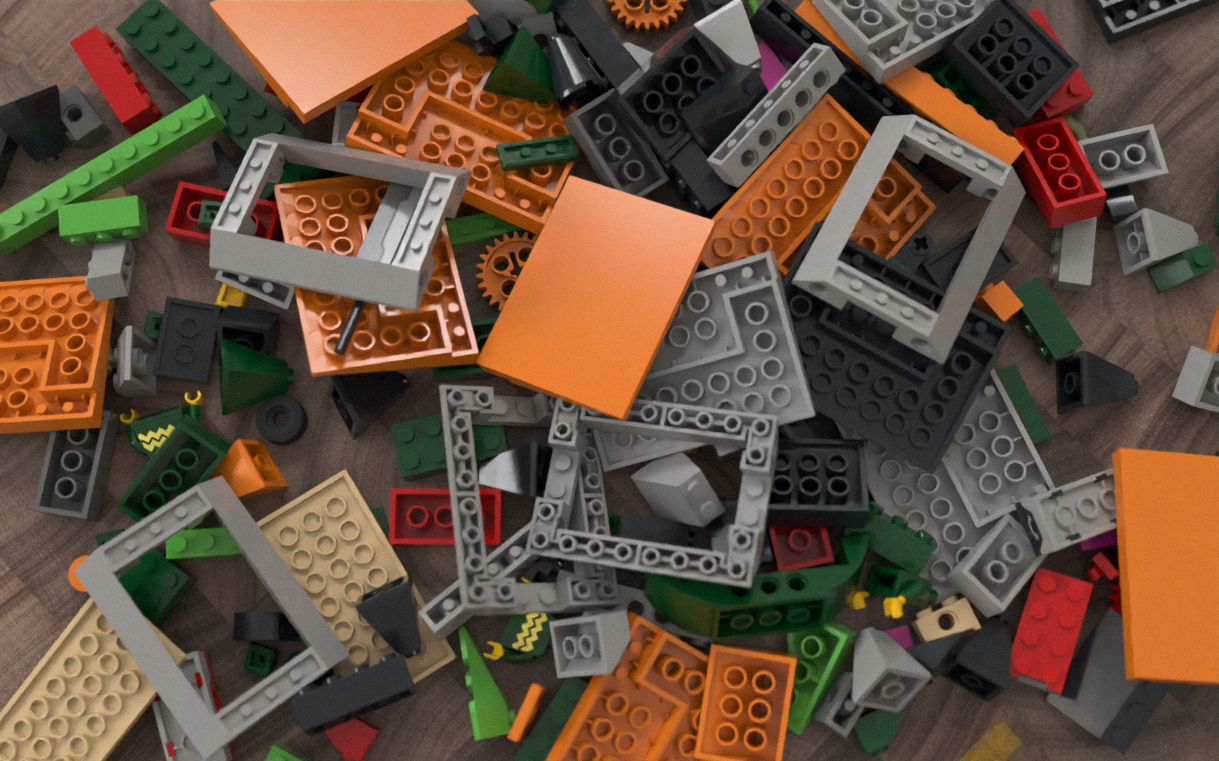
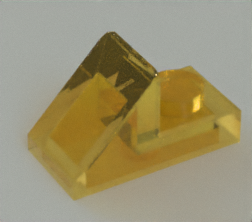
[960,721,1022,761]

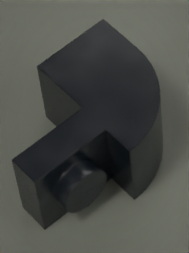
[466,12,516,57]
[233,612,299,641]

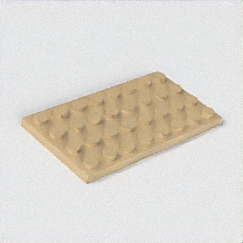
[256,469,457,717]
[0,597,188,761]

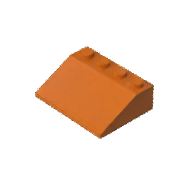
[694,644,797,761]

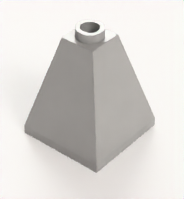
[694,0,763,75]
[1113,208,1198,276]
[852,627,932,713]

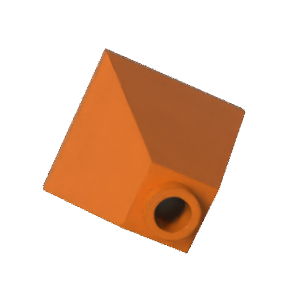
[207,439,289,501]

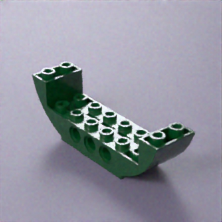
[644,535,868,642]

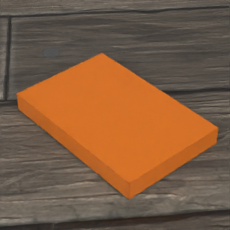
[507,683,548,742]

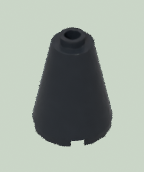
[547,34,607,111]

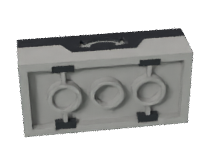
[1014,468,1117,557]

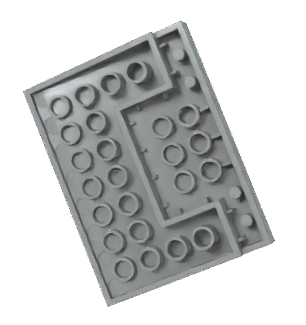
[810,0,1033,84]
[592,251,816,472]
[835,368,1056,607]

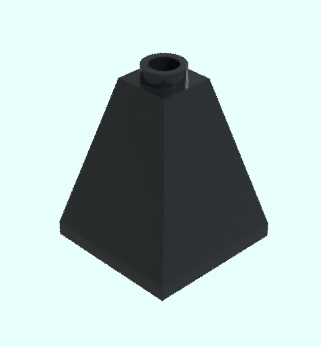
[0,85,64,164]
[1055,351,1139,415]
[329,370,409,440]
[476,441,553,500]
[355,573,422,659]
[940,615,1012,702]

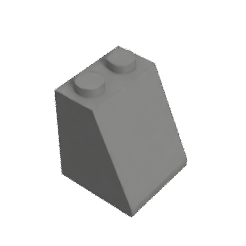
[630,451,725,527]

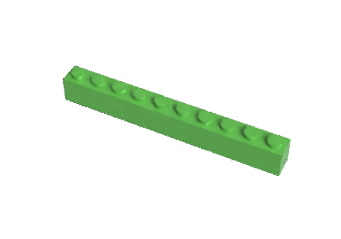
[0,95,228,255]

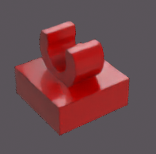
[1086,548,1120,582]

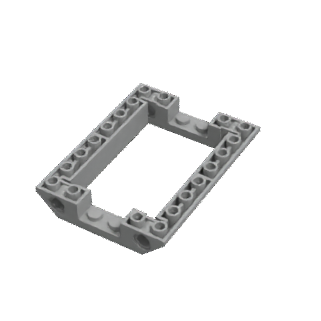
[791,115,1026,364]
[209,133,472,312]
[439,385,620,615]
[525,399,779,588]
[74,475,350,760]

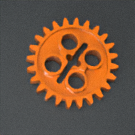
[607,0,688,34]
[475,231,538,313]

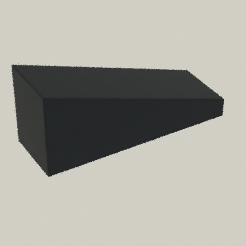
[212,141,237,192]

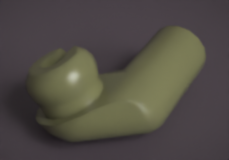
[1063,116,1087,141]

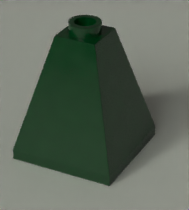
[482,26,556,104]
[219,340,294,415]

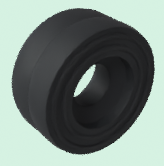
[256,395,308,445]

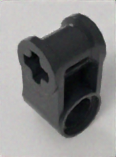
[894,232,933,274]

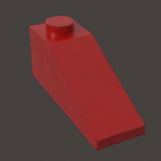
[325,717,381,761]

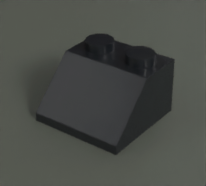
[217,305,280,366]

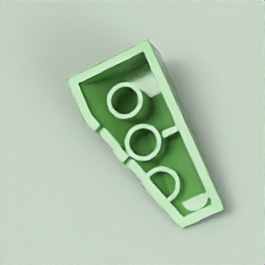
[786,619,859,736]
[458,626,517,741]

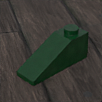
[926,59,998,121]

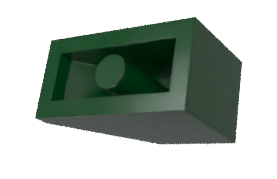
[1147,242,1218,294]
[852,708,903,756]

